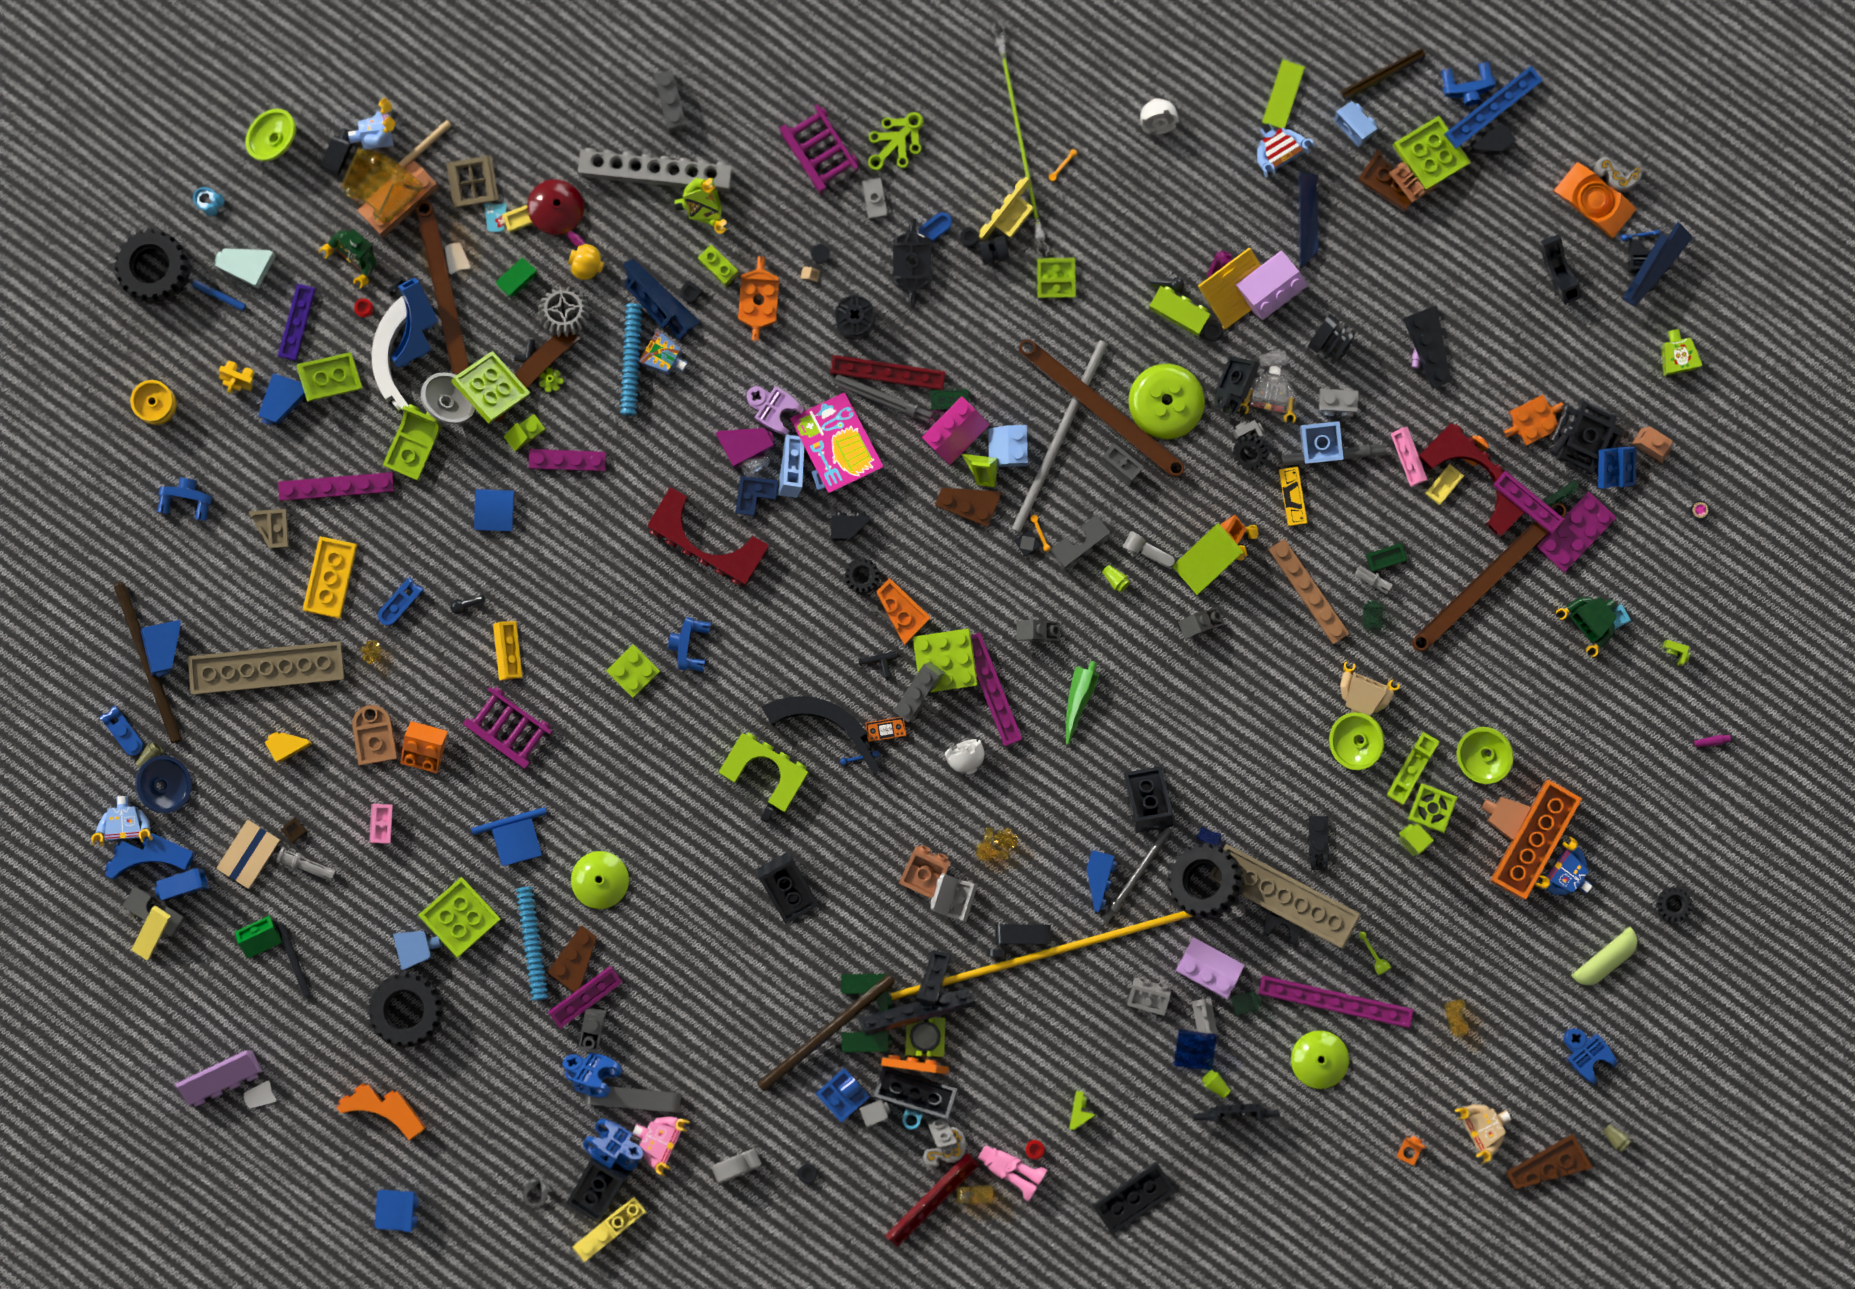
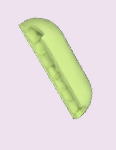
[1571,927,1637,985]

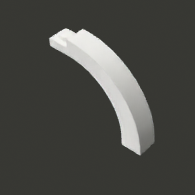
[372,297,409,411]

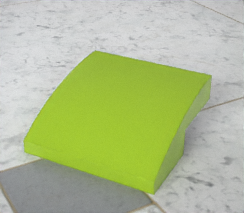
[1037,258,1076,298]

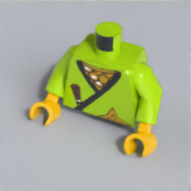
[675,178,727,234]

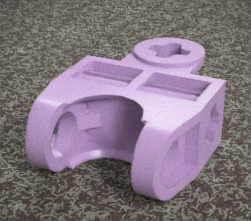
[747,386,804,436]

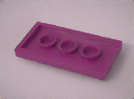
[1536,491,1617,573]

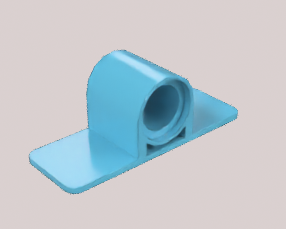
[892,1104,922,1129]

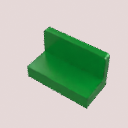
[496,257,538,299]
[235,915,282,958]

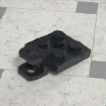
[1213,356,1260,415]

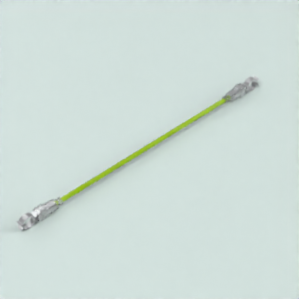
[992,21,1048,257]

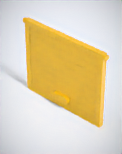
[1198,248,1261,330]

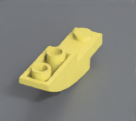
[572,1197,646,1262]

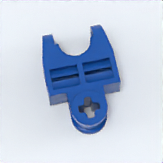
[1563,1028,1618,1085]
[563,1052,623,1098]
[583,1119,643,1170]

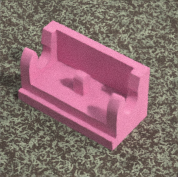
[369,804,392,844]

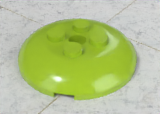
[1128,364,1205,440]

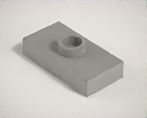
[862,178,887,219]

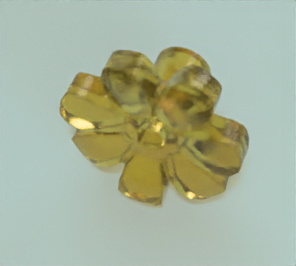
[360,640,381,664]
[993,828,1018,849]

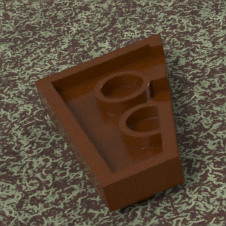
[1357,149,1411,212]
[935,488,1002,528]
[547,925,597,992]

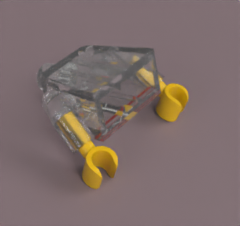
[1238,366,1296,423]

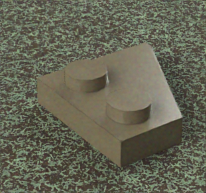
[249,509,289,549]

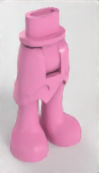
[978,1145,1048,1202]

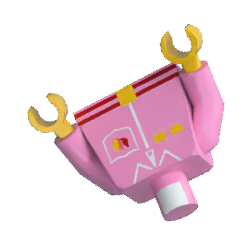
[633,1116,689,1176]

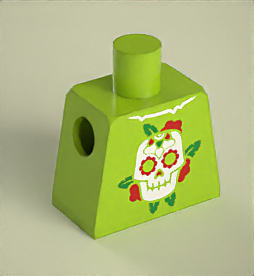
[1662,329,1702,376]

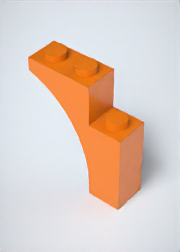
[336,1083,427,1140]

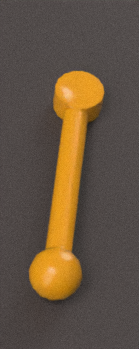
[1049,149,1077,181]
[1030,515,1051,552]

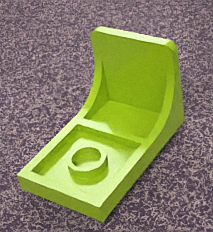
[383,404,443,481]

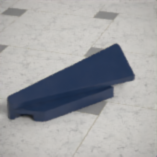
[1298,172,1318,268]

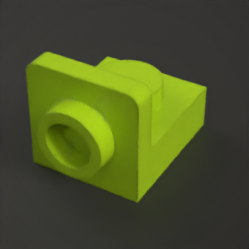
[1662,640,1691,666]

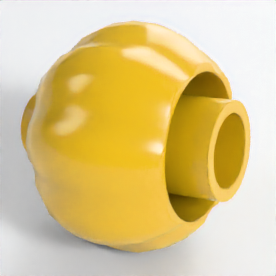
[568,244,604,280]

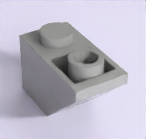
[860,1100,891,1126]

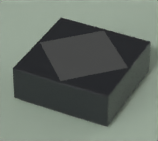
[1014,530,1041,557]

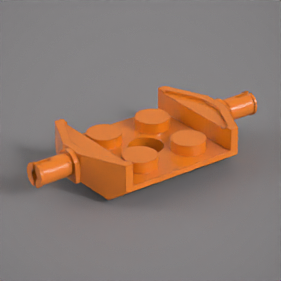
[738,256,779,341]

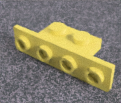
[979,177,1034,241]

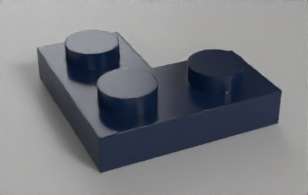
[735,476,779,516]

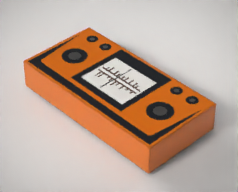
[865,717,906,742]

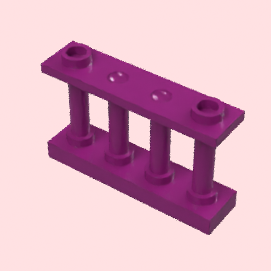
[779,104,859,195]
[463,687,554,770]

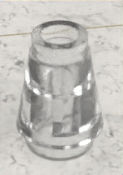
[1259,349,1288,368]
[741,454,770,478]

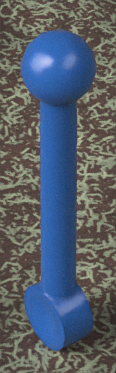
[1621,230,1660,242]
[840,750,880,765]

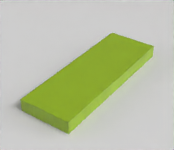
[1262,59,1305,129]

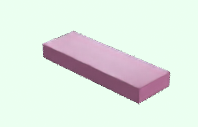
[1391,427,1427,487]

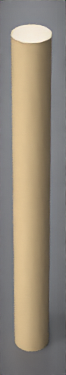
[391,120,452,176]

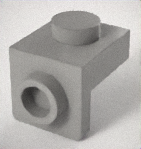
[1233,420,1265,440]

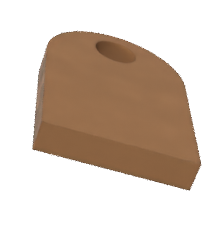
[352,705,397,766]

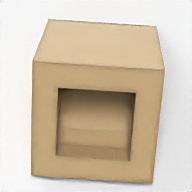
[800,267,820,282]

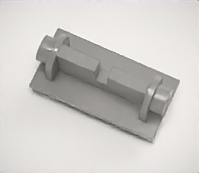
[1192,998,1218,1039]
[927,1119,957,1155]

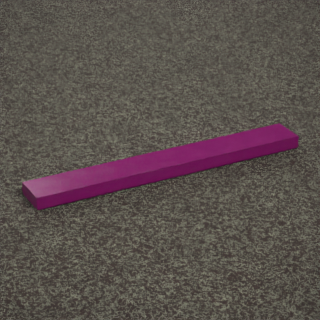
[1258,975,1414,1028]

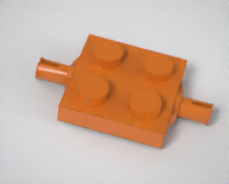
[1503,394,1563,446]

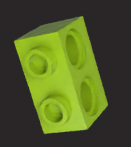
[698,245,739,288]

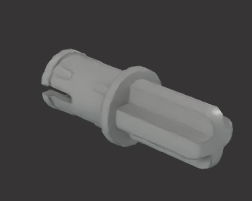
[1355,566,1393,595]

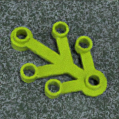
[868,112,923,171]

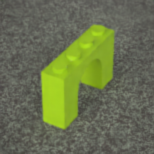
[718,732,809,812]

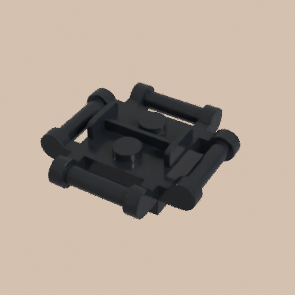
[1549,397,1625,475]

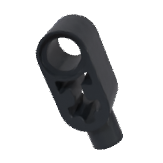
[321,128,353,175]

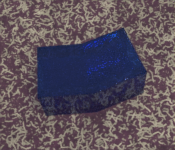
[1196,826,1221,846]

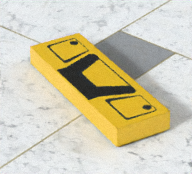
[1279,467,1307,527]

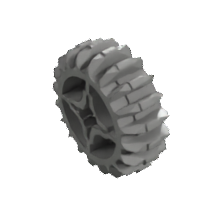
[538,286,589,337]

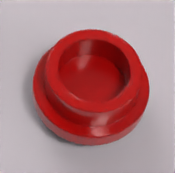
[354,298,373,318]
[1025,1140,1045,1159]

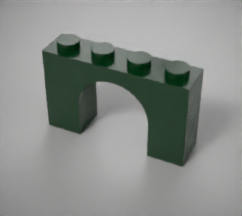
[841,974,892,1052]

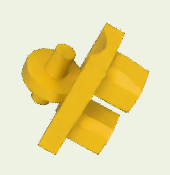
[219,360,254,394]

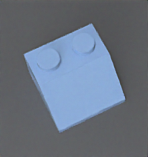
[1333,101,1377,147]
[1300,421,1343,464]
[988,425,1028,467]

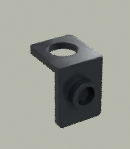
[387,276,411,296]

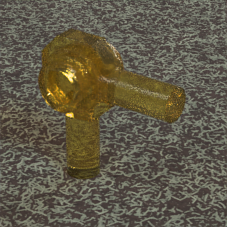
[975,827,1009,861]

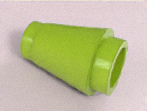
[1102,565,1130,593]
[1202,1070,1231,1098]

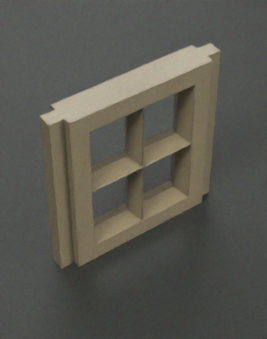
[446,156,499,208]

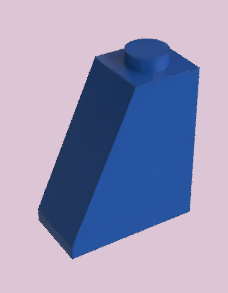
[258,373,306,426]
[141,620,181,677]
[155,868,209,901]

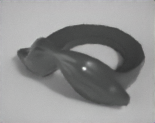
[523,1178,553,1207]

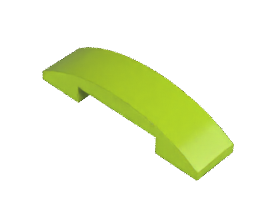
[1386,732,1440,805]

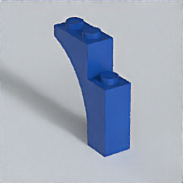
[390,277,438,367]
[105,833,196,880]

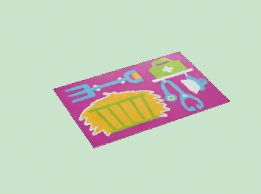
[790,392,884,493]

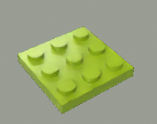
[1392,116,1471,191]
[451,351,530,423]
[913,628,978,693]
[418,877,500,958]

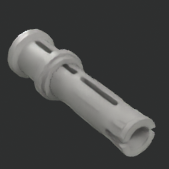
[276,847,336,881]

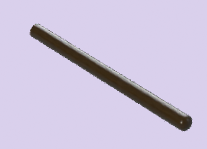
[114,582,182,743]
[757,975,895,1092]

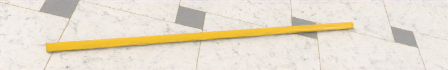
[890,911,1193,1001]

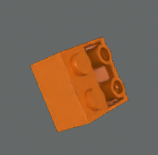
[400,721,448,773]

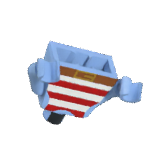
[1257,123,1315,177]

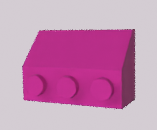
[922,396,990,465]

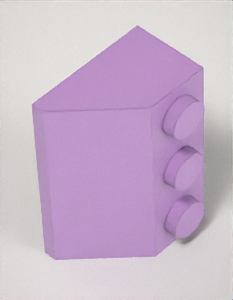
[1236,251,1308,320]
[1175,937,1244,999]

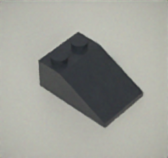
[1124,766,1173,833]
[756,851,819,924]
[566,1156,631,1224]

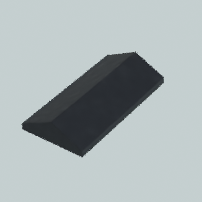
[873,1066,957,1121]
[1092,1161,1176,1235]

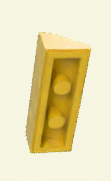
[493,621,523,680]

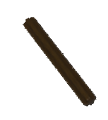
[1341,48,1426,100]

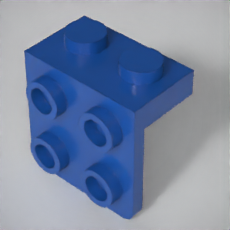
[375,1190,419,1232]

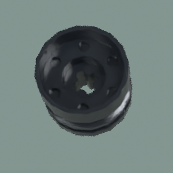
[835,295,875,340]
[1307,314,1357,365]

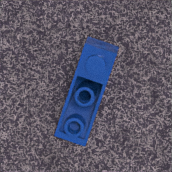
[1086,850,1117,913]

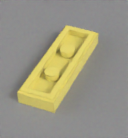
[131,906,171,960]

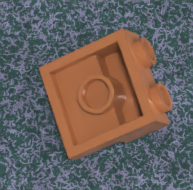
[899,845,951,899]

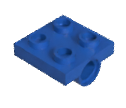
[815,1068,870,1122]

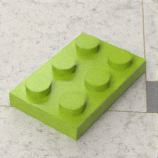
[296,352,362,402]

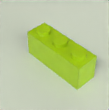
[1149,286,1210,337]
[1397,823,1434,856]

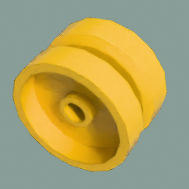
[130,380,177,425]

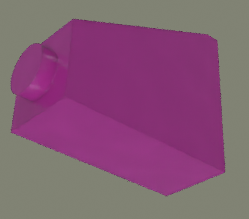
[715,428,775,469]

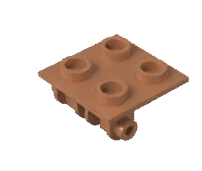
[1389,162,1438,202]

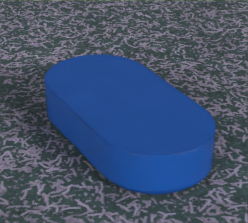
[918,212,952,243]

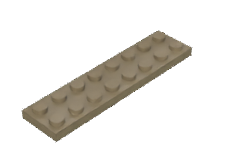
[188,641,345,695]
[1208,844,1361,949]

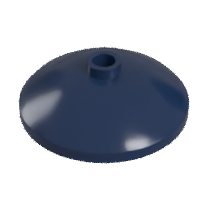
[135,756,192,813]

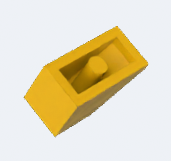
[265,732,312,763]

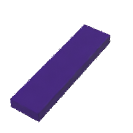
[278,283,316,362]

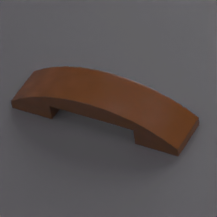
[514,332,581,389]

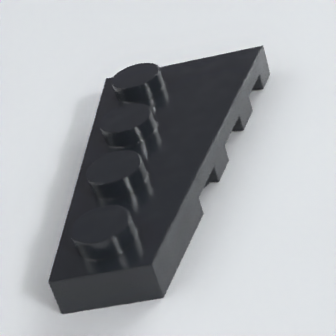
[1403,305,1451,389]

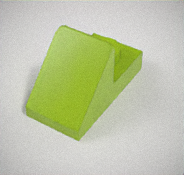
[504,414,546,452]
[1069,1091,1096,1130]

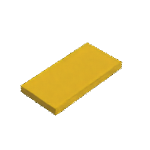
[302,536,358,619]

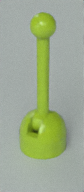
[1359,932,1392,976]

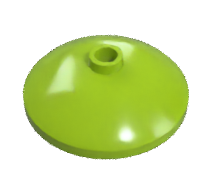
[246,109,296,161]
[1329,712,1384,770]
[1457,727,1514,784]
[571,851,629,909]
[1291,1031,1349,1089]

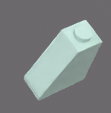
[215,248,276,289]

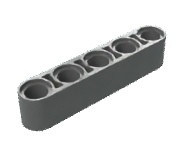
[585,1086,681,1113]

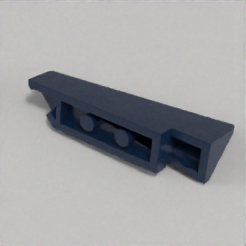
[1622,222,1693,307]
[623,259,700,340]

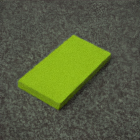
[1172,523,1243,595]

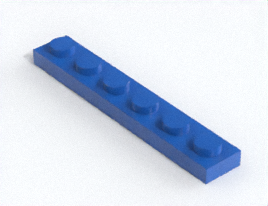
[1444,66,1543,149]

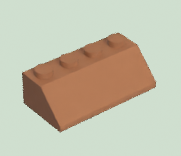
[357,160,439,238]

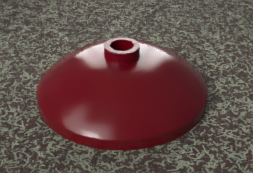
[527,179,584,235]

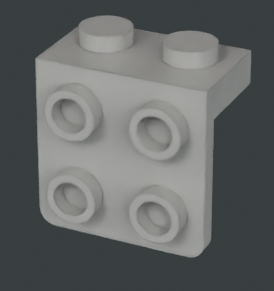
[930,873,978,922]

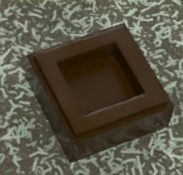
[280,817,308,844]

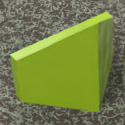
[961,454,998,487]

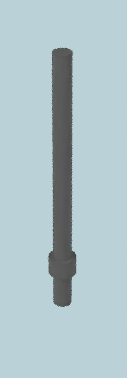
[1100,827,1173,925]

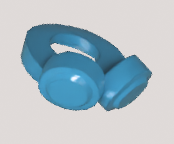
[193,187,224,216]

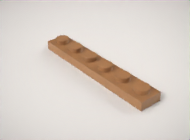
[1268,539,1349,644]

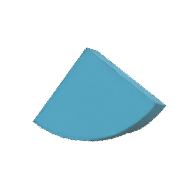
[1613,604,1631,630]

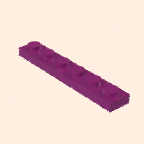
[278,472,394,501]
[971,632,1022,747]

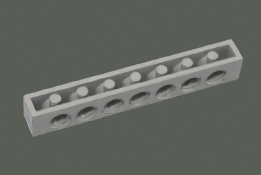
[578,148,732,192]

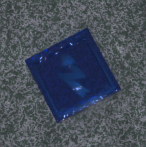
[1173,1029,1217,1071]

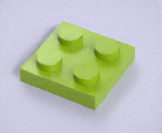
[606,644,661,698]

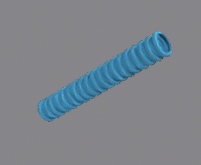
[620,303,643,416]
[516,886,549,1001]

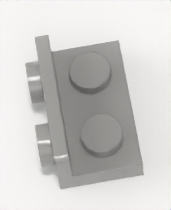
[1319,389,1358,417]
[1127,977,1171,1016]

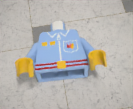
[348,98,395,149]
[91,796,153,846]

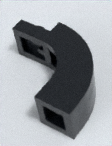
[1541,234,1582,305]

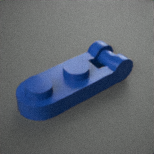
[378,577,424,626]
[100,705,144,756]

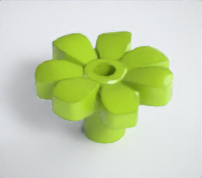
[539,368,563,393]

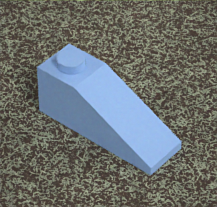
[779,435,804,498]

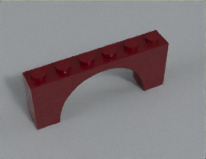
[1419,423,1524,537]
[647,487,770,587]

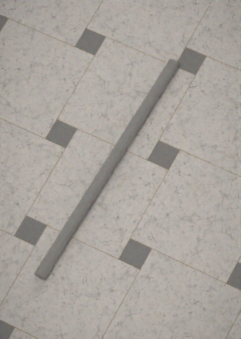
[1011,340,1108,533]

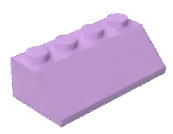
[175,1050,262,1107]

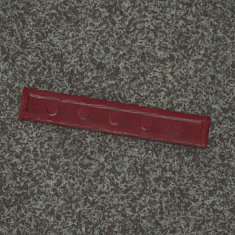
[830,355,946,390]
[885,1153,979,1247]

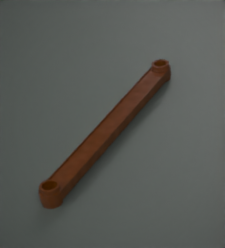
[416,201,469,375]
[1019,339,1184,478]
[1411,503,1567,652]

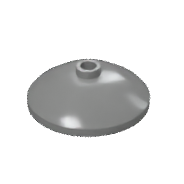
[421,372,475,424]

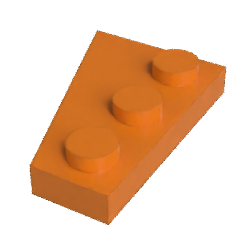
[876,578,931,646]
[881,1055,949,1074]

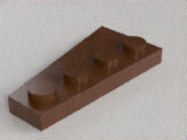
[1505,1134,1593,1189]

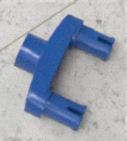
[1441,62,1496,106]
[157,477,212,521]
[668,617,711,672]

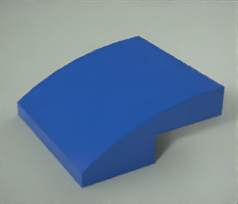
[1598,447,1637,489]
[474,489,514,531]
[492,818,542,867]

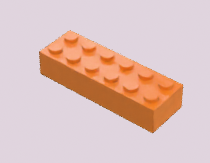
[1489,779,1582,900]

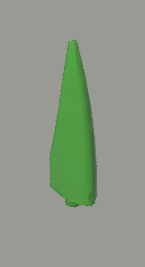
[1066,661,1100,745]

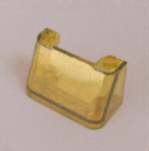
[340,147,423,223]

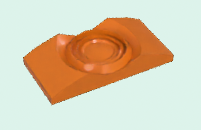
[1553,162,1636,239]

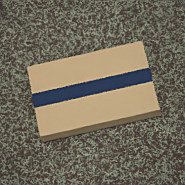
[216,819,281,889]

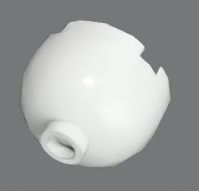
[1140,98,1179,134]
[945,739,984,774]

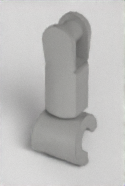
[1123,531,1174,567]

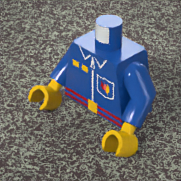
[1535,837,1592,895]

